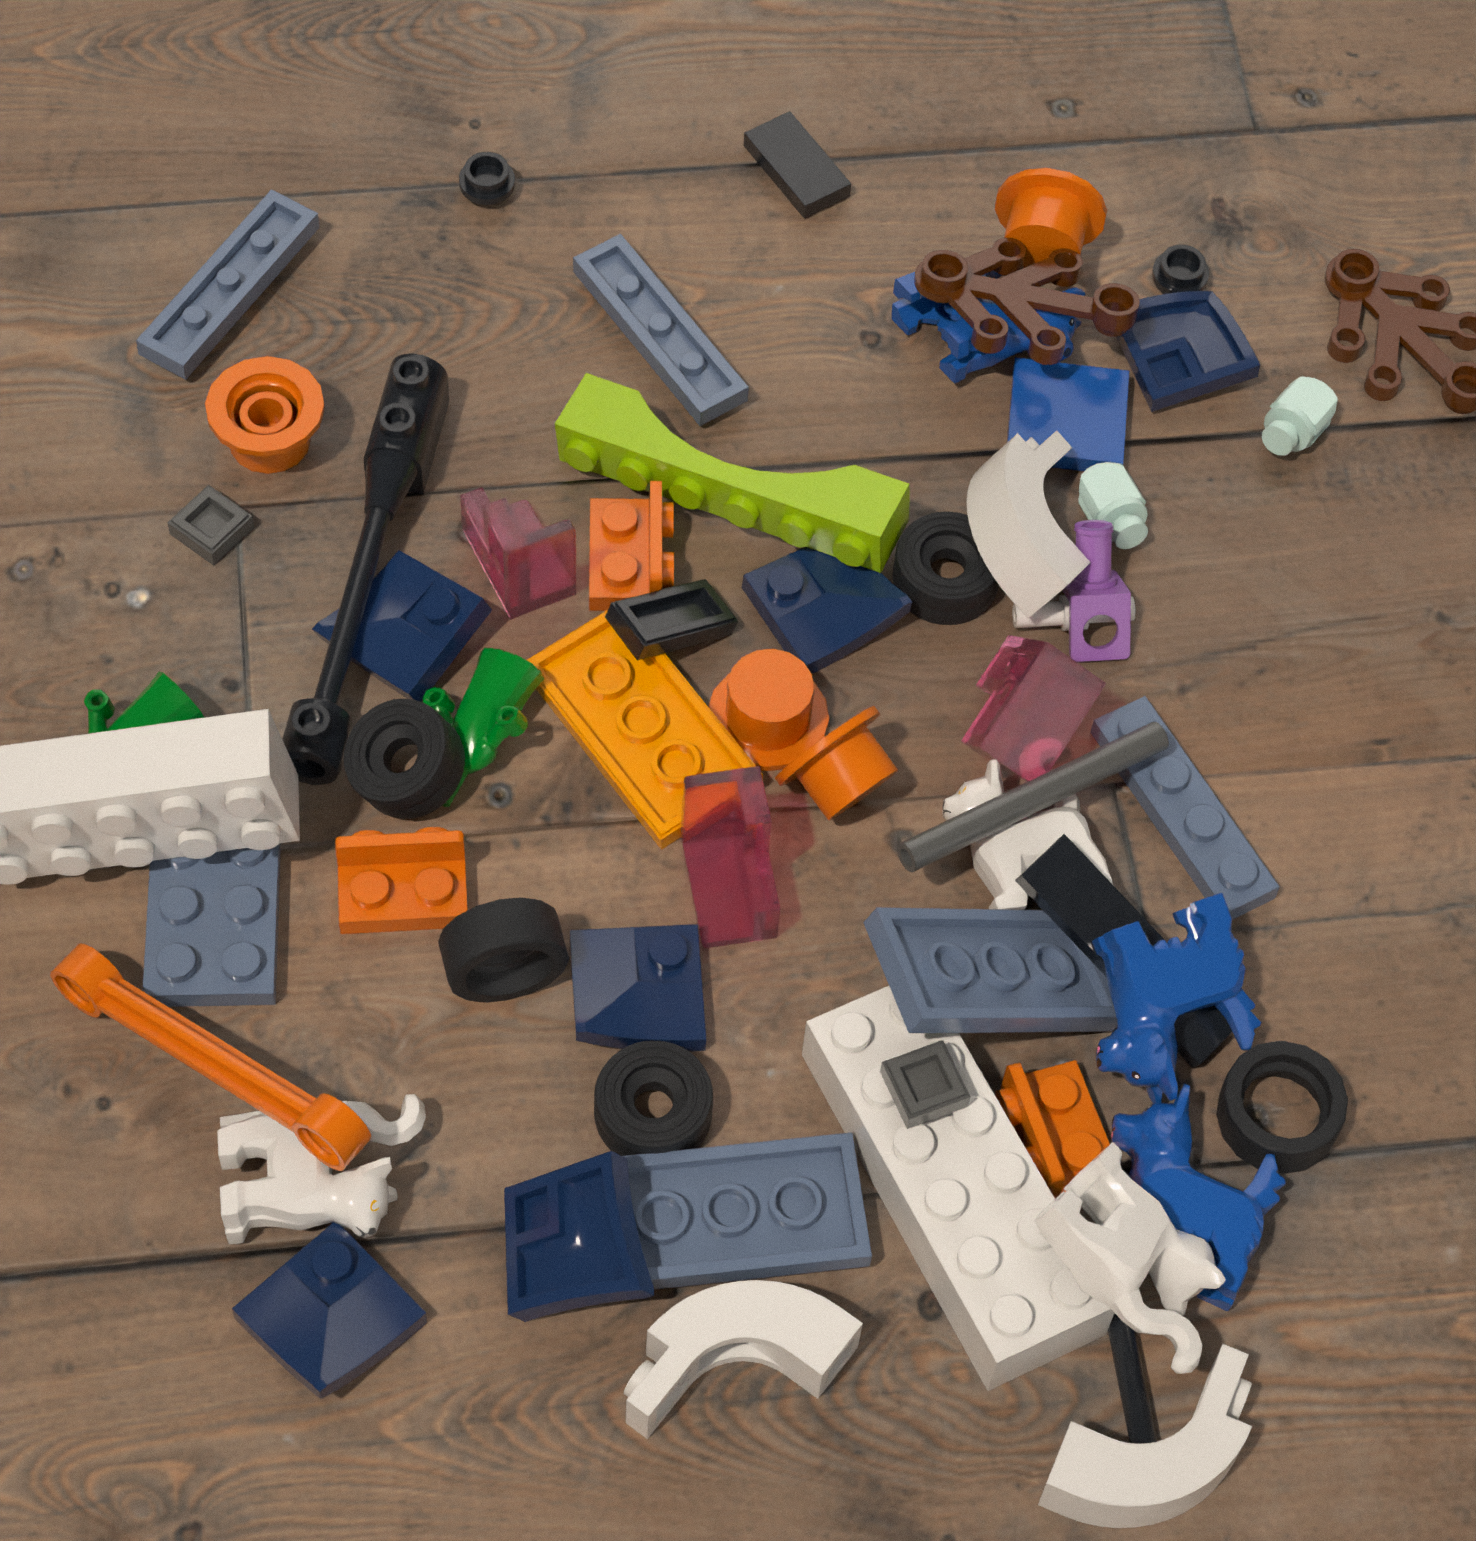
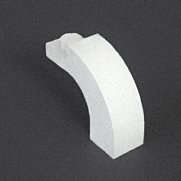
[967,430,1090,619]
[624,1280,863,1439]
[1038,1344,1252,1528]

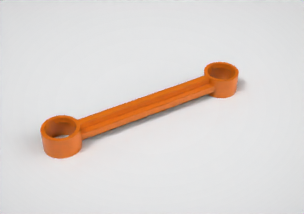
[50,943,371,1171]

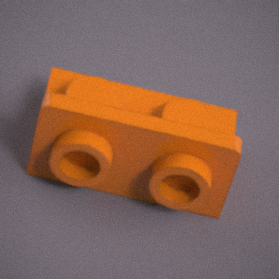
[589,481,674,611]
[335,827,468,934]
[995,1060,1110,1198]

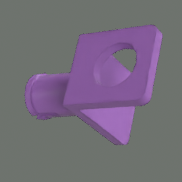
[1062,520,1131,662]

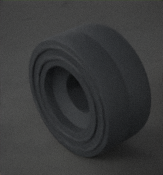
[892,511,999,625]
[344,699,465,819]
[594,1040,713,1156]

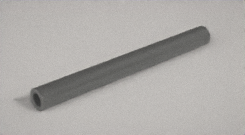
[897,722,1169,872]

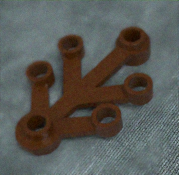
[914,238,1140,365]
[1324,249,1476,414]

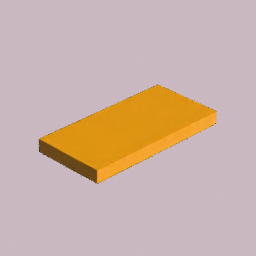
[527,610,763,850]

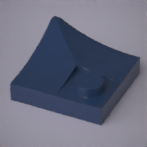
[1116,291,1260,412]
[741,547,912,674]
[312,550,492,702]
[570,924,706,1052]
[504,1151,654,1322]
[232,1222,427,1399]

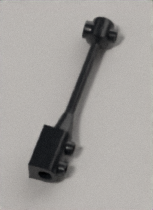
[282,353,449,785]

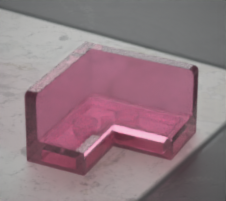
[460,487,576,620]
[961,635,1106,782]
[680,766,781,948]

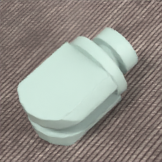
[1262,376,1338,456]
[1078,462,1148,549]

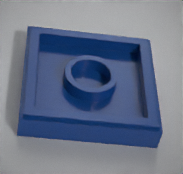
[1006,357,1129,471]

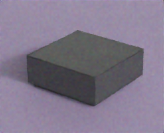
[167,485,254,566]
[880,1040,971,1129]

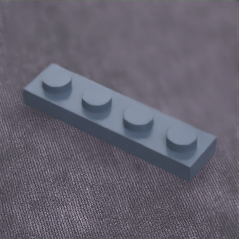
[136,189,319,380]
[573,234,749,426]
[1090,696,1280,920]

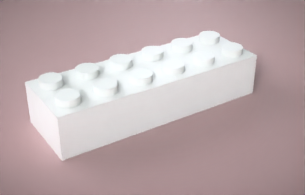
[0,709,300,885]
[802,986,1114,1391]

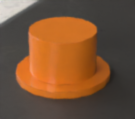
[995,168,1107,268]
[205,356,325,474]
[708,649,829,771]
[775,706,899,821]

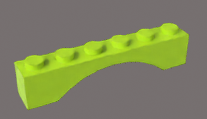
[555,373,910,573]

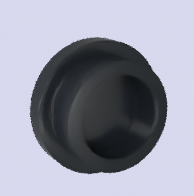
[459,152,515,205]
[1152,244,1209,294]

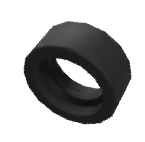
[438,897,569,1003]
[1216,1041,1348,1174]

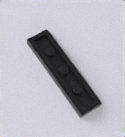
[1015,834,1232,1068]

